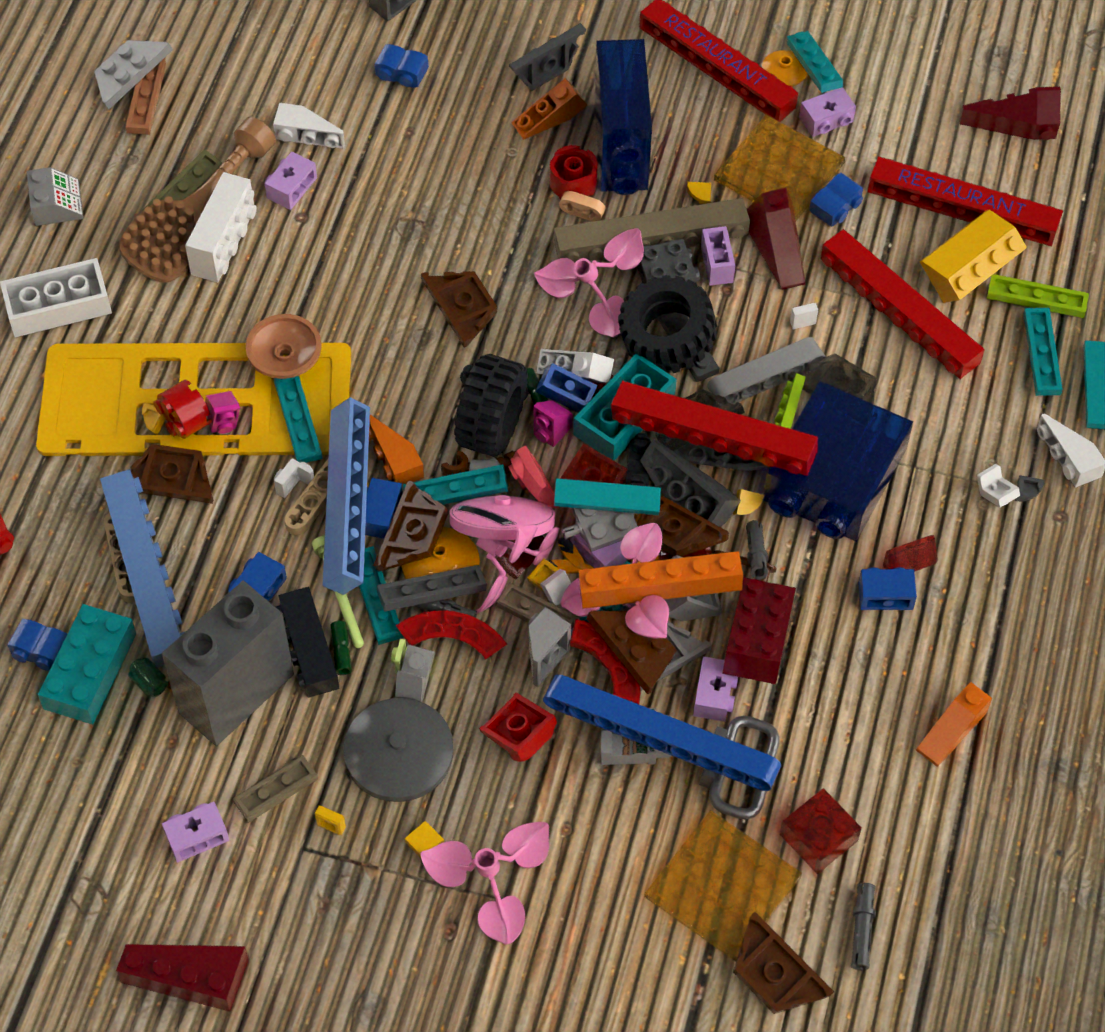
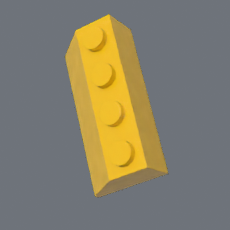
[920,210,1027,303]

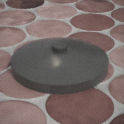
[344,698,453,802]

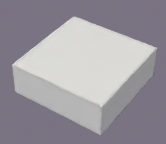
[790,303,818,329]
[540,569,571,606]

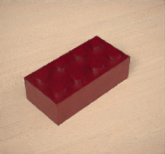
[722,577,796,685]

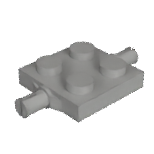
[562,508,638,552]

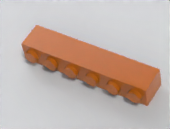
[578,551,743,609]

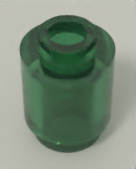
[128,658,168,697]

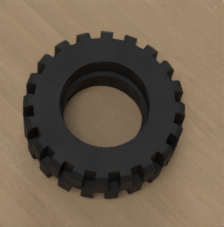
[618,275,717,373]
[454,354,528,457]

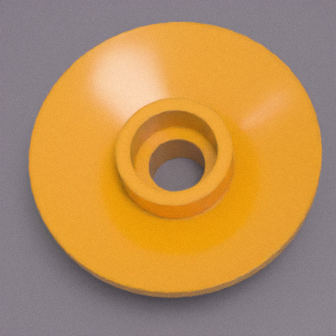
[762,50,807,87]

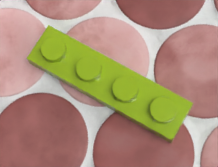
[986,274,1089,318]
[774,373,806,429]

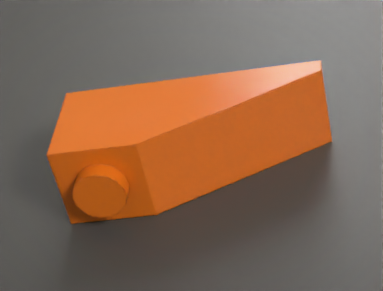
[916,682,992,767]

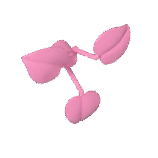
[534,228,644,338]
[561,523,669,638]
[475,524,560,613]
[421,822,549,945]

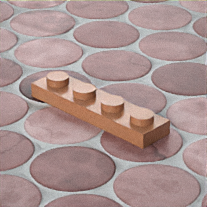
[125,58,166,135]

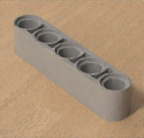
[707,337,826,408]

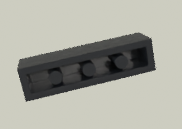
[275,587,339,698]

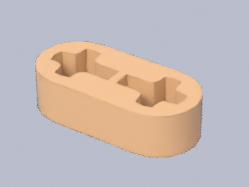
[559,191,606,221]

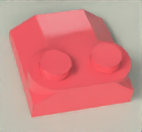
[508,445,558,508]

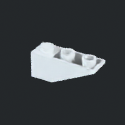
[273,103,345,149]
[536,349,614,384]
[1037,414,1105,488]

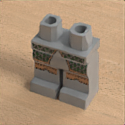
[601,708,671,765]

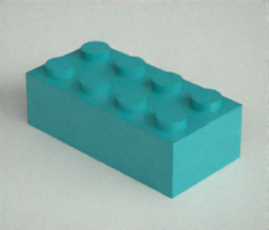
[573,354,677,461]
[38,604,136,725]

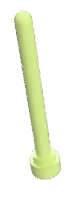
[312,535,364,649]

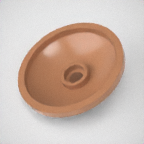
[246,314,322,379]

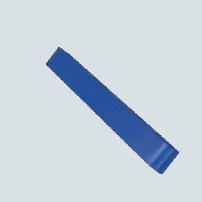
[543,675,781,791]

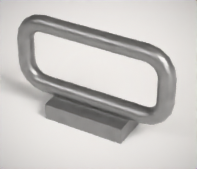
[699,716,780,820]

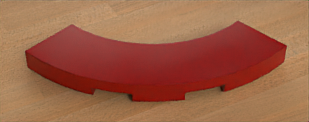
[396,610,507,660]
[570,619,641,705]

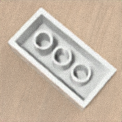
[185,172,257,283]
[0,258,112,337]

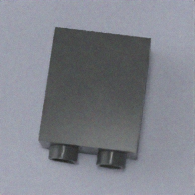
[161,580,294,747]

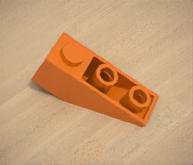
[511,78,588,139]
[369,415,424,486]

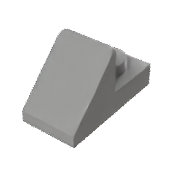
[395,645,435,702]

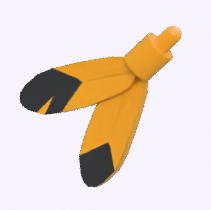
[549,537,594,574]

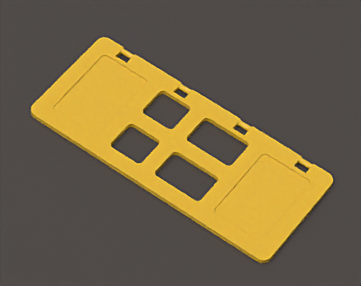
[36,343,351,456]

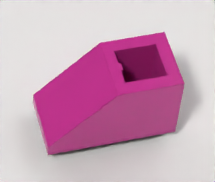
[205,391,240,434]
[534,400,573,447]

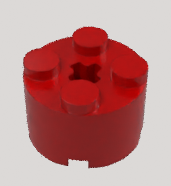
[550,145,598,200]
[153,379,211,439]

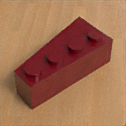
[116,944,249,1012]

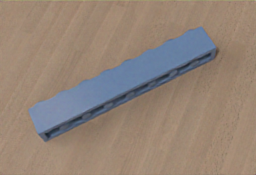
[322,397,370,595]
[100,469,185,668]

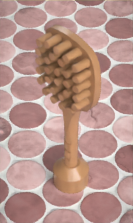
[119,117,276,283]

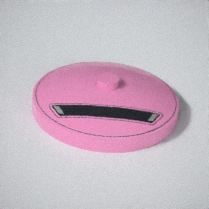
[450,495,555,540]

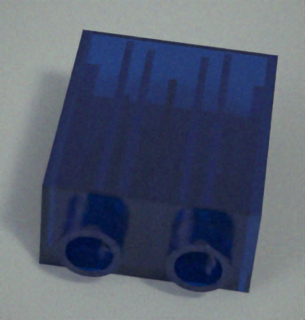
[595,39,652,195]
[763,381,914,542]

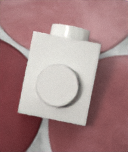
[274,458,314,498]
[977,464,1020,508]

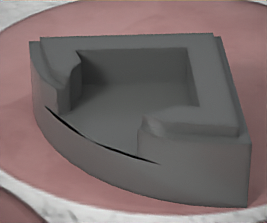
[1015,475,1045,502]

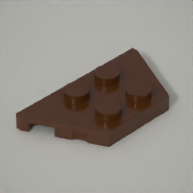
[421,271,497,348]
[131,444,214,504]
[373,481,449,571]
[637,495,729,557]
[587,611,677,694]
[733,912,834,1014]

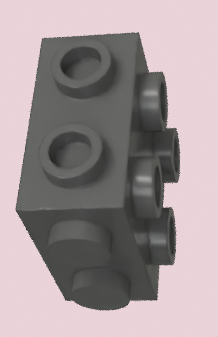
[637,239,700,284]

